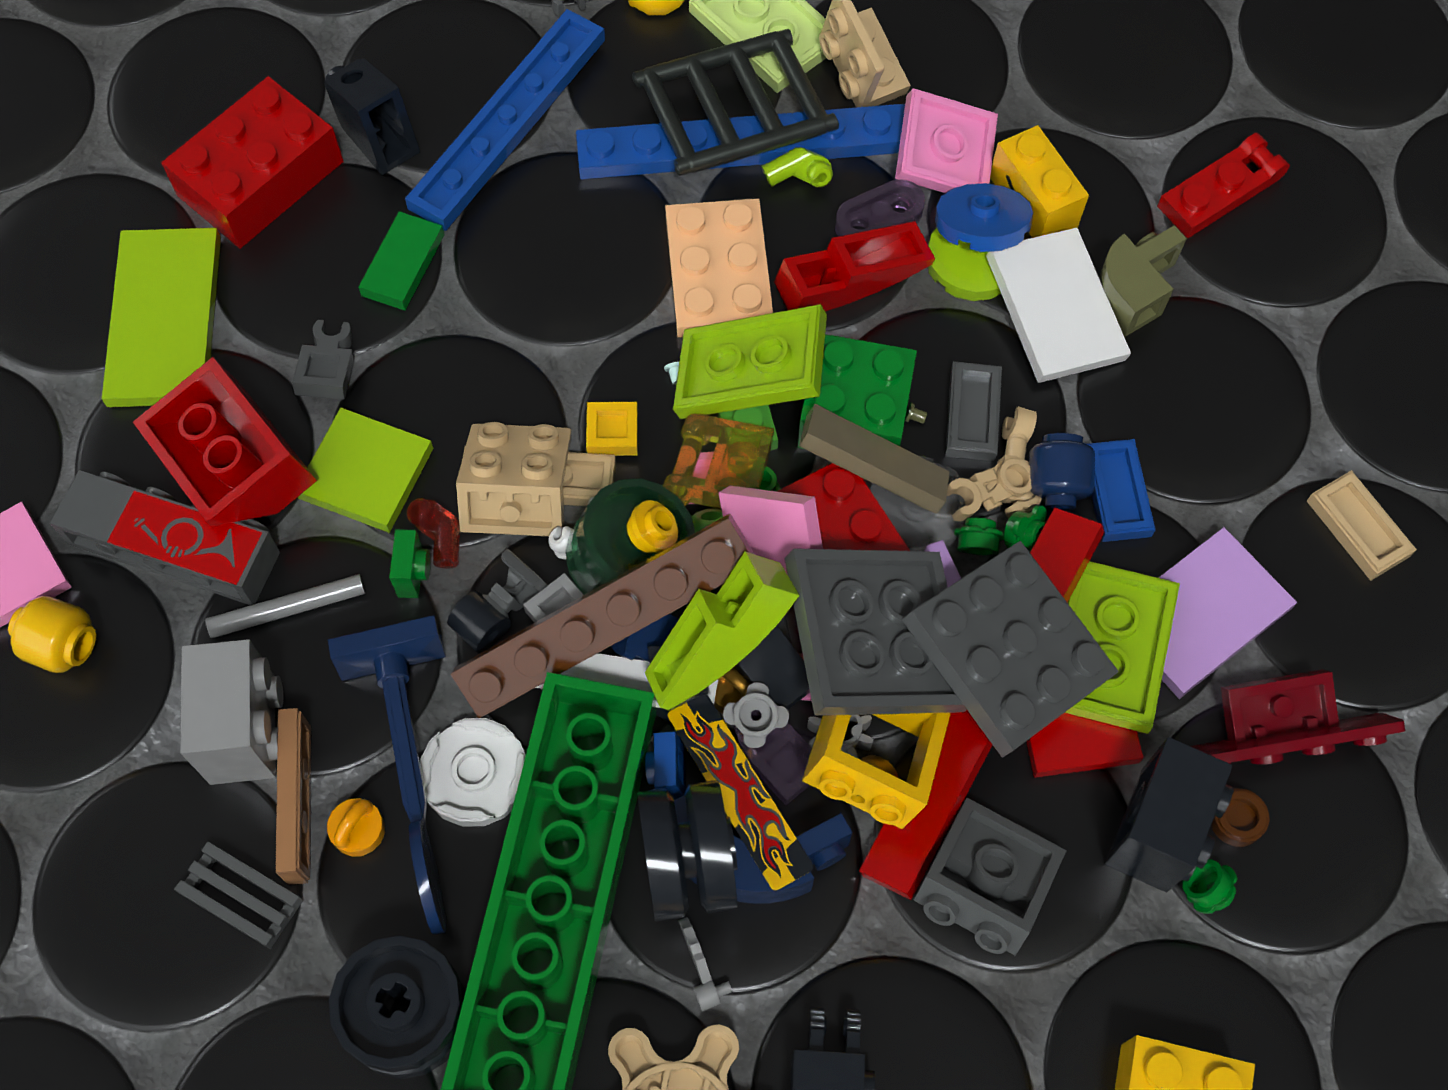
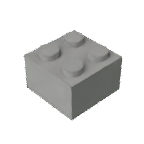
[180,640,283,785]

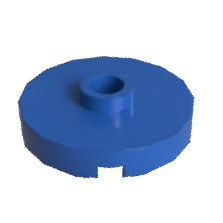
[935,183,1033,252]

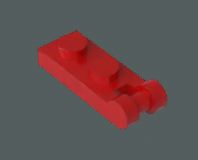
[1157,133,1290,238]

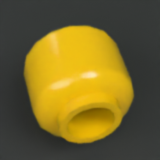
[8,596,96,673]

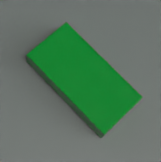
[358,211,445,311]

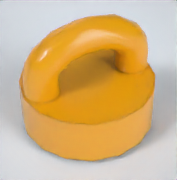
[327,798,385,857]

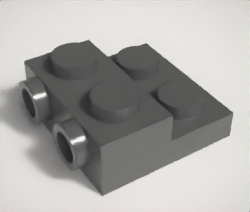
[914,798,1067,956]

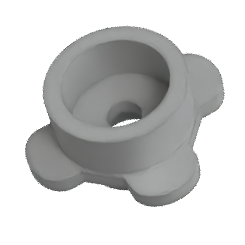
[723,682,789,748]

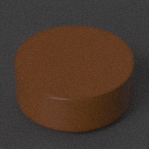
[1211,789,1269,847]

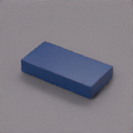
[1087,439,1156,542]

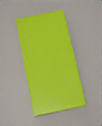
[102,228,221,407]

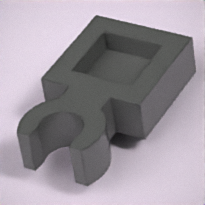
[292,320,354,400]

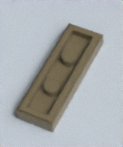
[799,404,950,514]

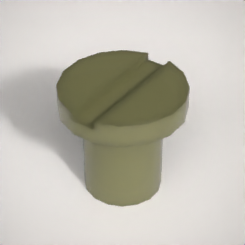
[905,403,927,424]

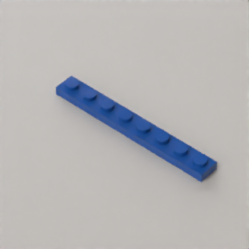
[576,104,905,179]

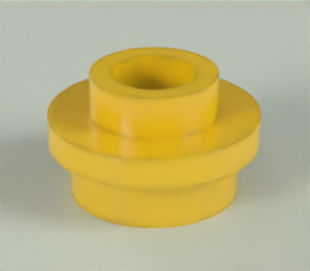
[627,500,678,553]

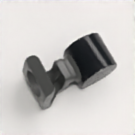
[447,549,548,653]

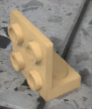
[819,0,911,107]
[456,422,571,536]

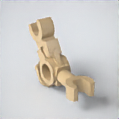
[947,406,1042,522]

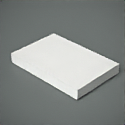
[986,228,1131,383]

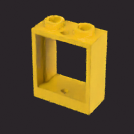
[802,713,950,829]

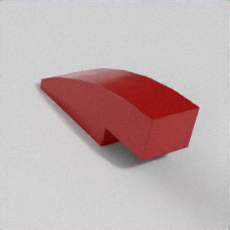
[774,221,935,311]

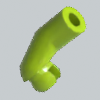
[761,147,833,187]

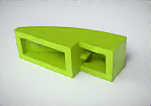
[645,551,800,710]

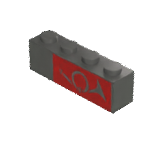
[50,470,280,605]

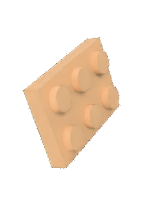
[665,198,773,338]

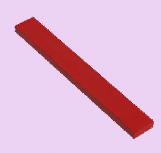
[859,507,1104,900]

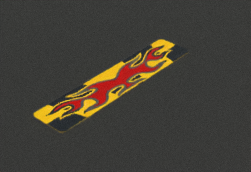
[668,694,813,890]

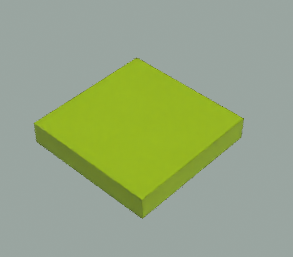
[298,407,434,533]

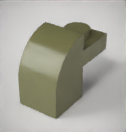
[1099,225,1187,337]

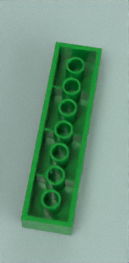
[441,672,657,1090]

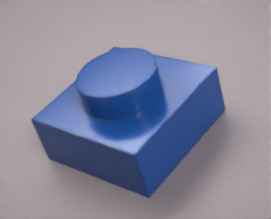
[645,732,686,800]

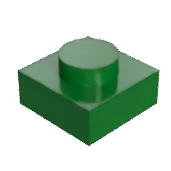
[389,529,431,598]

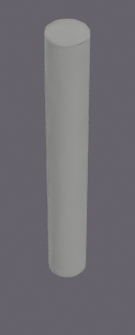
[205,574,366,638]

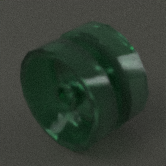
[565,478,695,595]

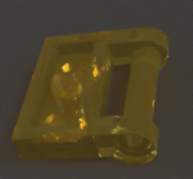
[660,414,774,509]

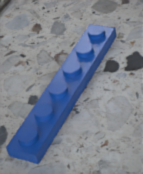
[405,9,605,231]

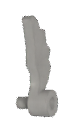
[678,917,732,1011]

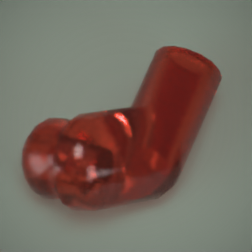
[407,498,460,569]

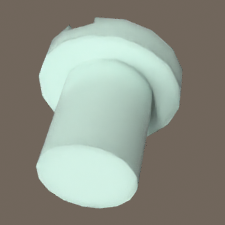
[664,361,680,384]

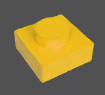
[586,402,638,456]

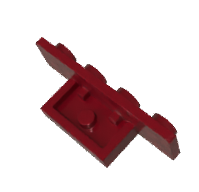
[1190,669,1405,764]

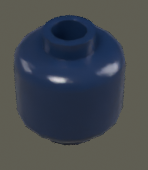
[1029,433,1095,510]

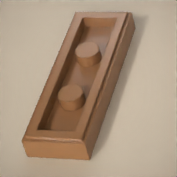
[276,708,311,885]

